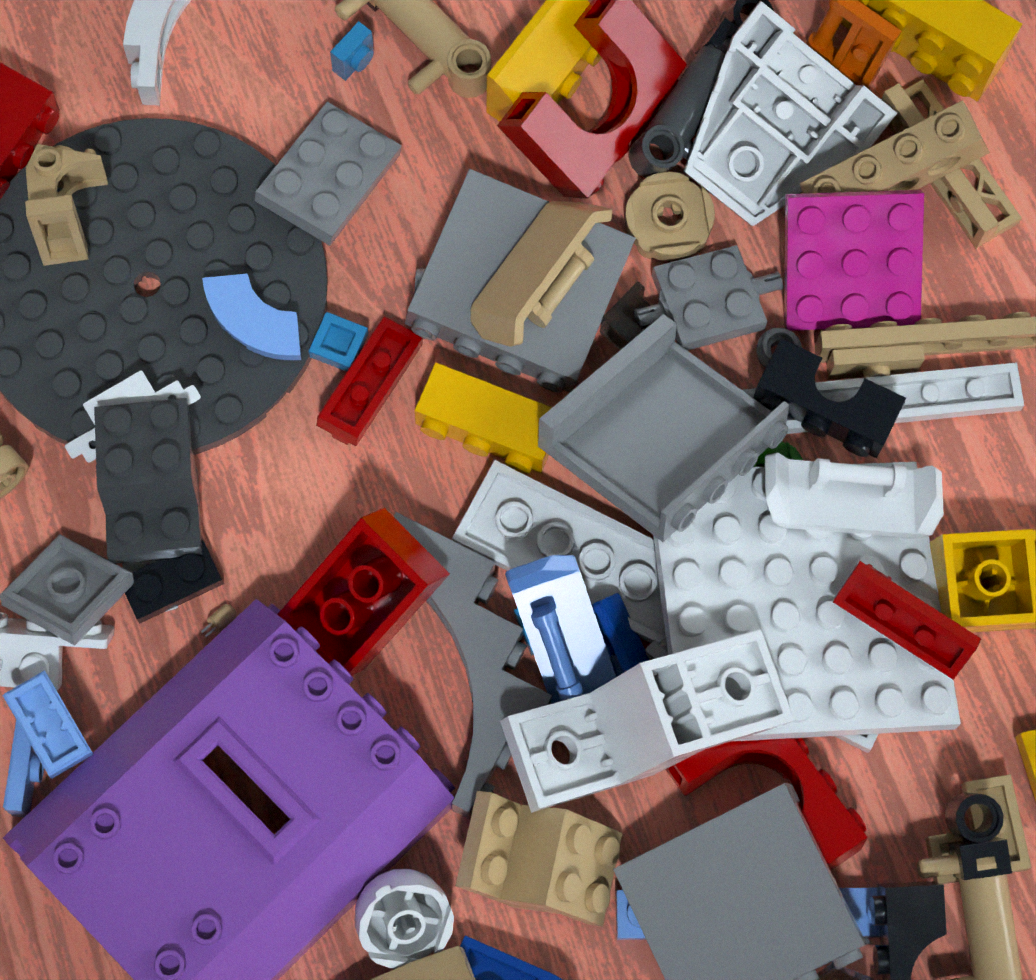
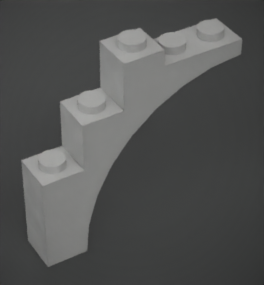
[394,512,552,819]

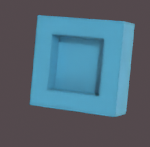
[330,21,374,81]
[308,312,369,372]

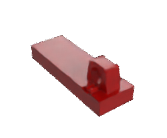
[316,317,423,446]
[833,561,981,680]

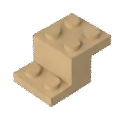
[455,791,623,927]

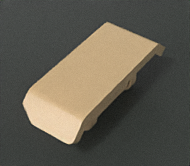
[470,201,612,347]

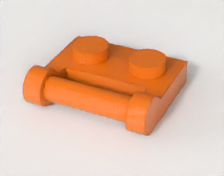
[806,0,902,89]

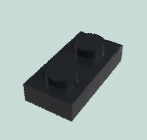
[125,539,224,624]

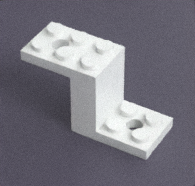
[500,629,794,813]

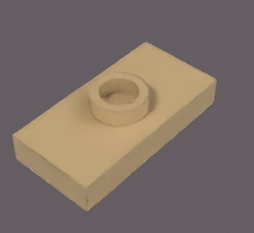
[826,343,925,379]

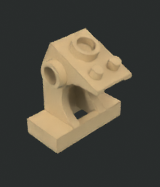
[25,144,108,266]

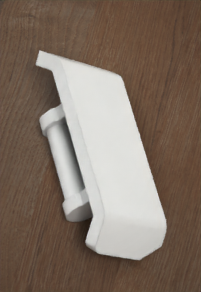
[765,452,944,538]

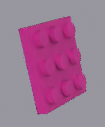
[784,190,924,330]

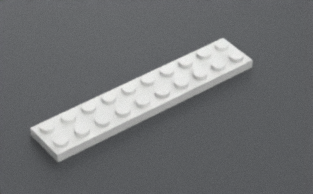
[452,460,878,753]

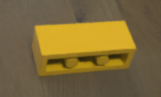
[414,362,552,473]

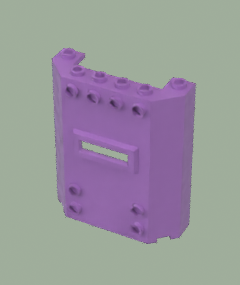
[3,599,455,980]

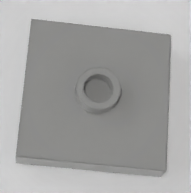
[0,534,134,646]

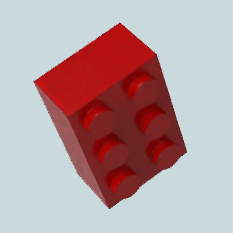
[277,507,450,676]

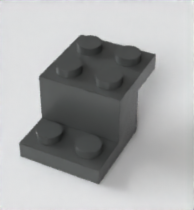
[94,398,203,564]

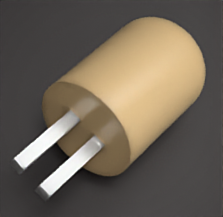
[201,604,236,637]

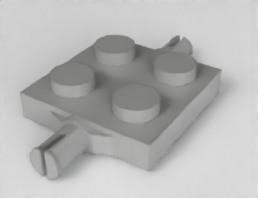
[634,245,783,350]

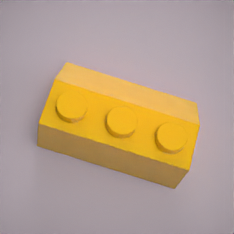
[486,0,602,121]

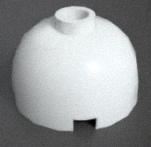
[354,868,454,969]

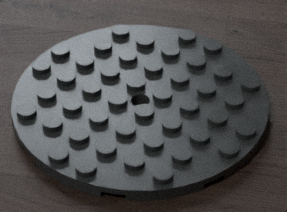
[0,118,328,455]

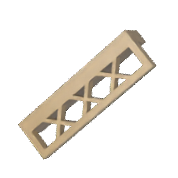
[881,79,1022,249]

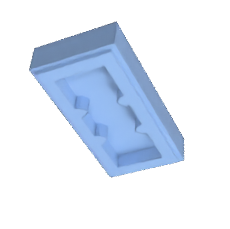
[2,670,93,779]
[3,720,44,817]

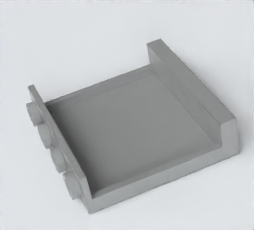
[405,169,636,393]
[538,314,789,542]
[613,783,870,980]

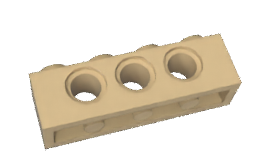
[799,100,990,193]

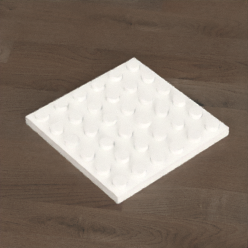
[653,462,961,741]

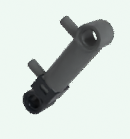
[629,0,774,178]

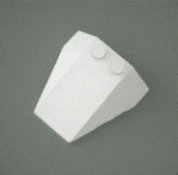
[683,1,897,226]

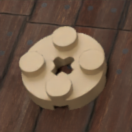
[625,172,715,261]

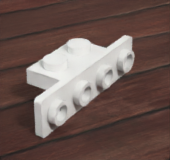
[0,612,114,690]

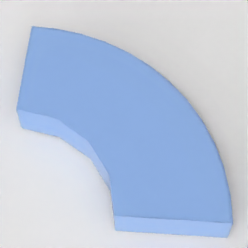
[202,274,301,360]

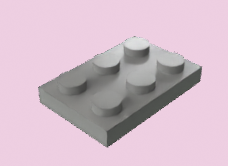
[254,102,402,246]

